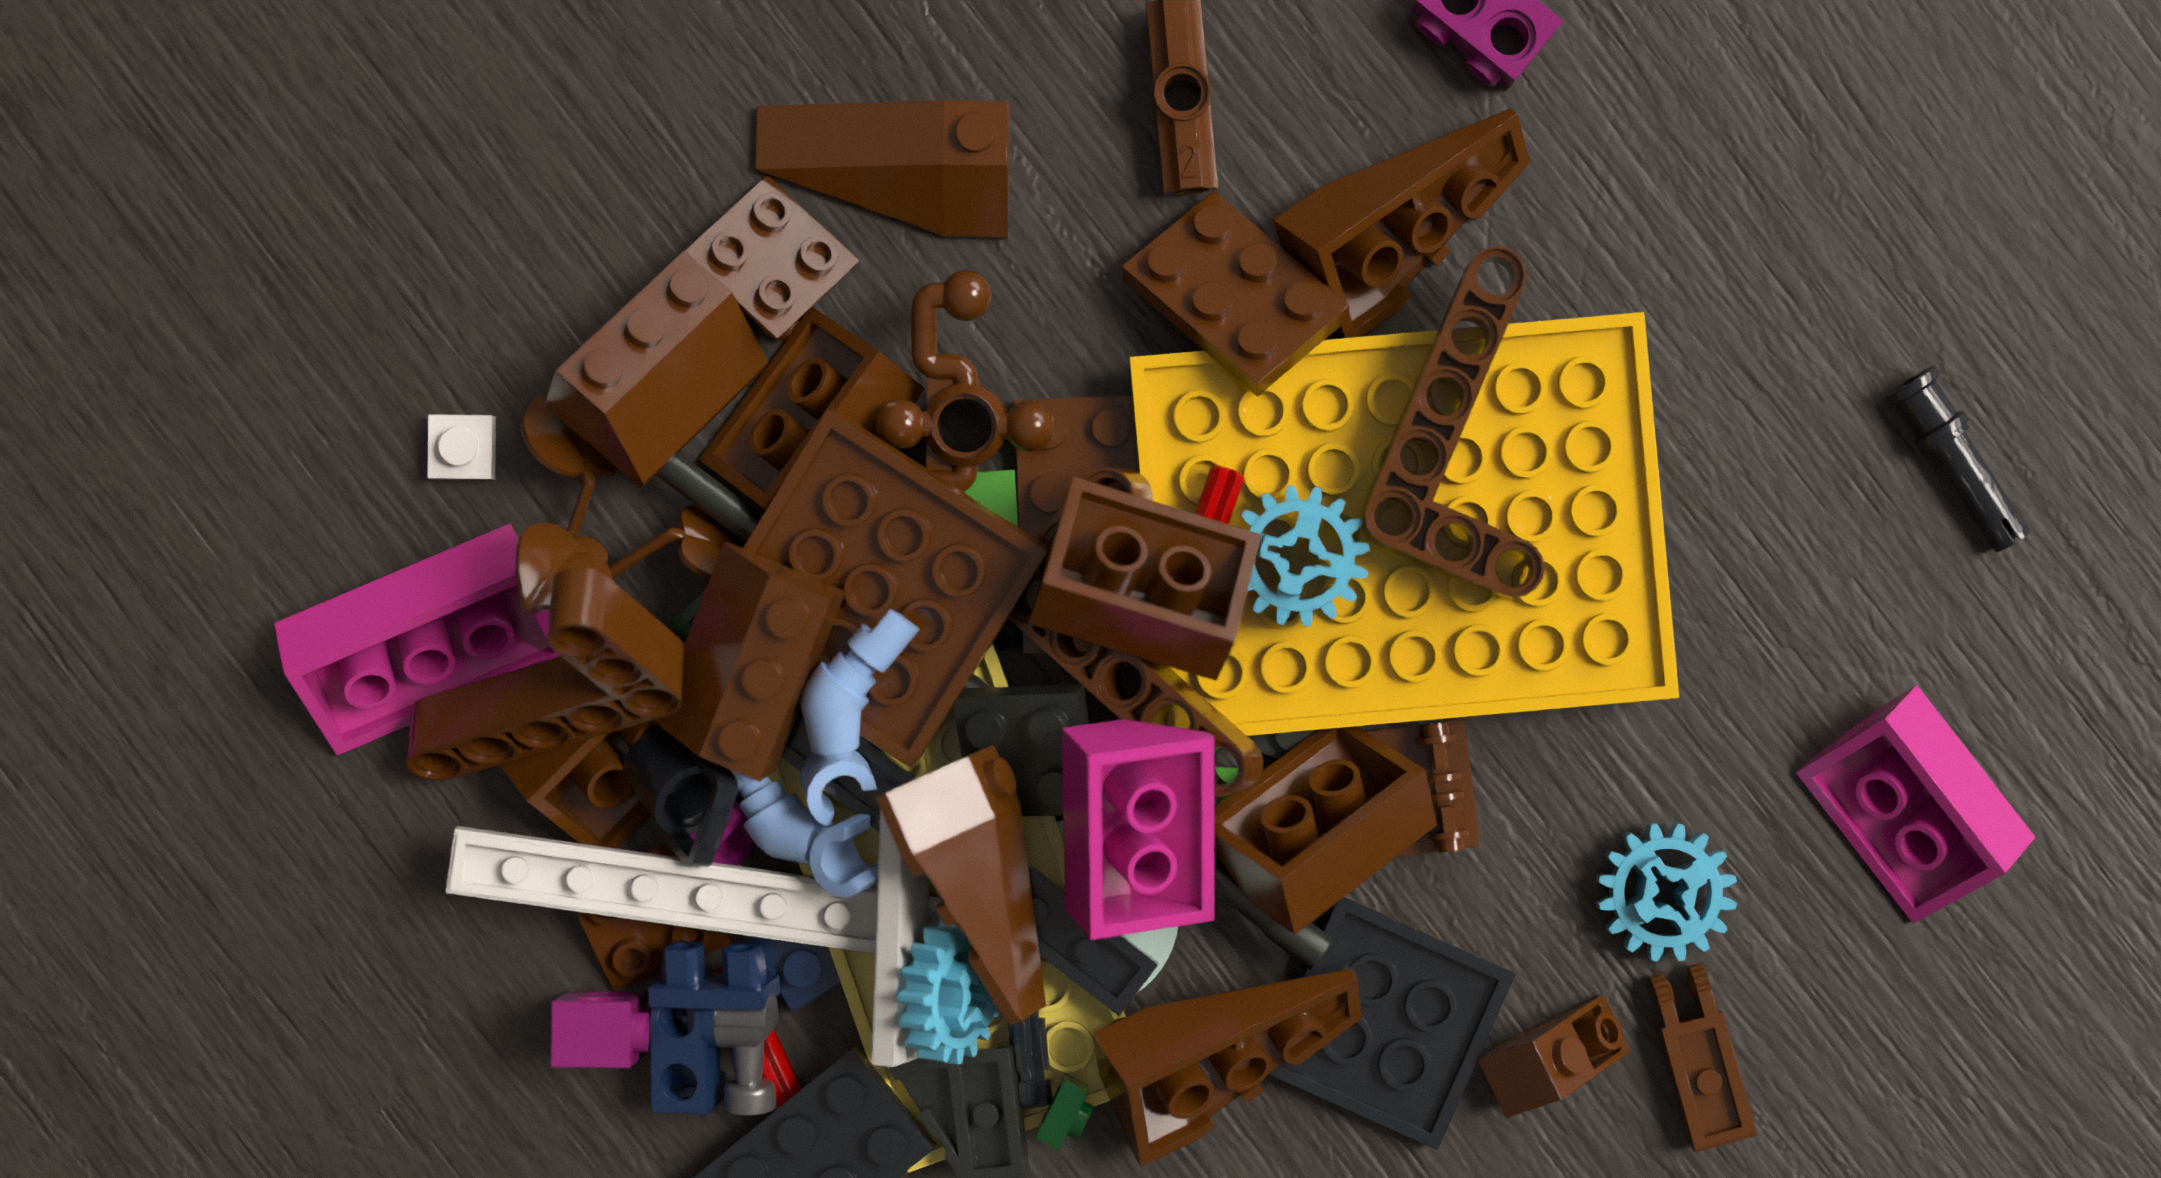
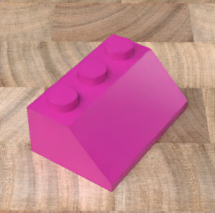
[1796,685,2035,924]
[1062,719,1214,940]

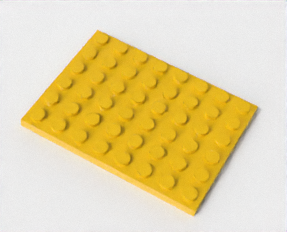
[1130,312,1679,736]

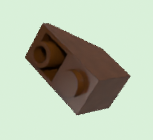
[1478,994,1631,1118]

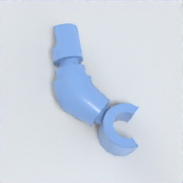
[800,609,919,826]
[731,770,878,898]

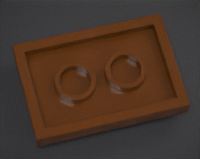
[1122,191,1350,397]

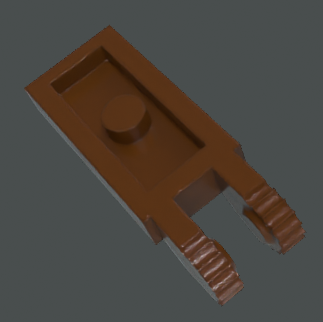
[1649,962,1758,1153]

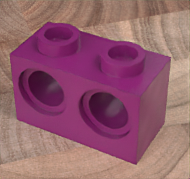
[1410,0,1563,90]
[551,991,652,1068]

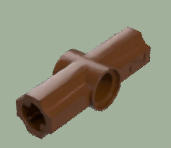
[1145,0,1219,196]

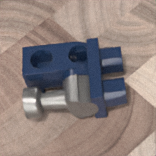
[648,941,780,1115]

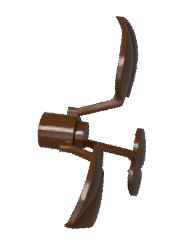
[515,398,746,614]

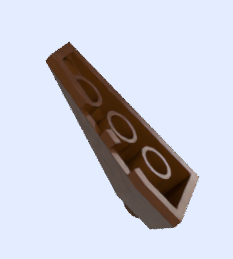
[876,745,1046,1026]

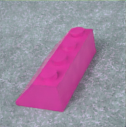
[274,523,561,756]

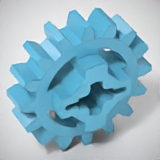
[1241,485,1370,626]
[1595,823,1737,961]
[897,920,999,1065]

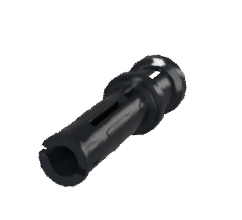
[1885,365,2031,553]

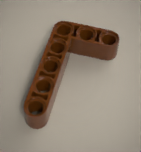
[1360,246,1545,599]
[1008,467,1263,797]
[406,567,684,780]

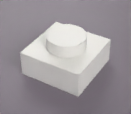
[428,415,496,480]

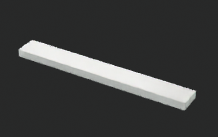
[446,826,942,953]

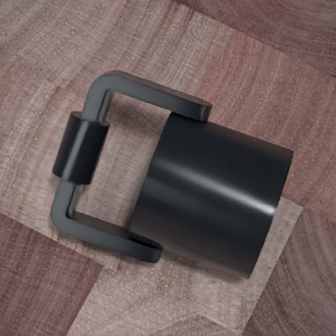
[623,726,738,867]

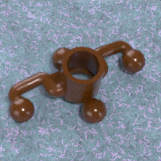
[874,270,1055,492]

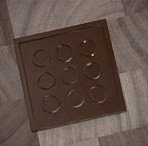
[743,408,1050,769]

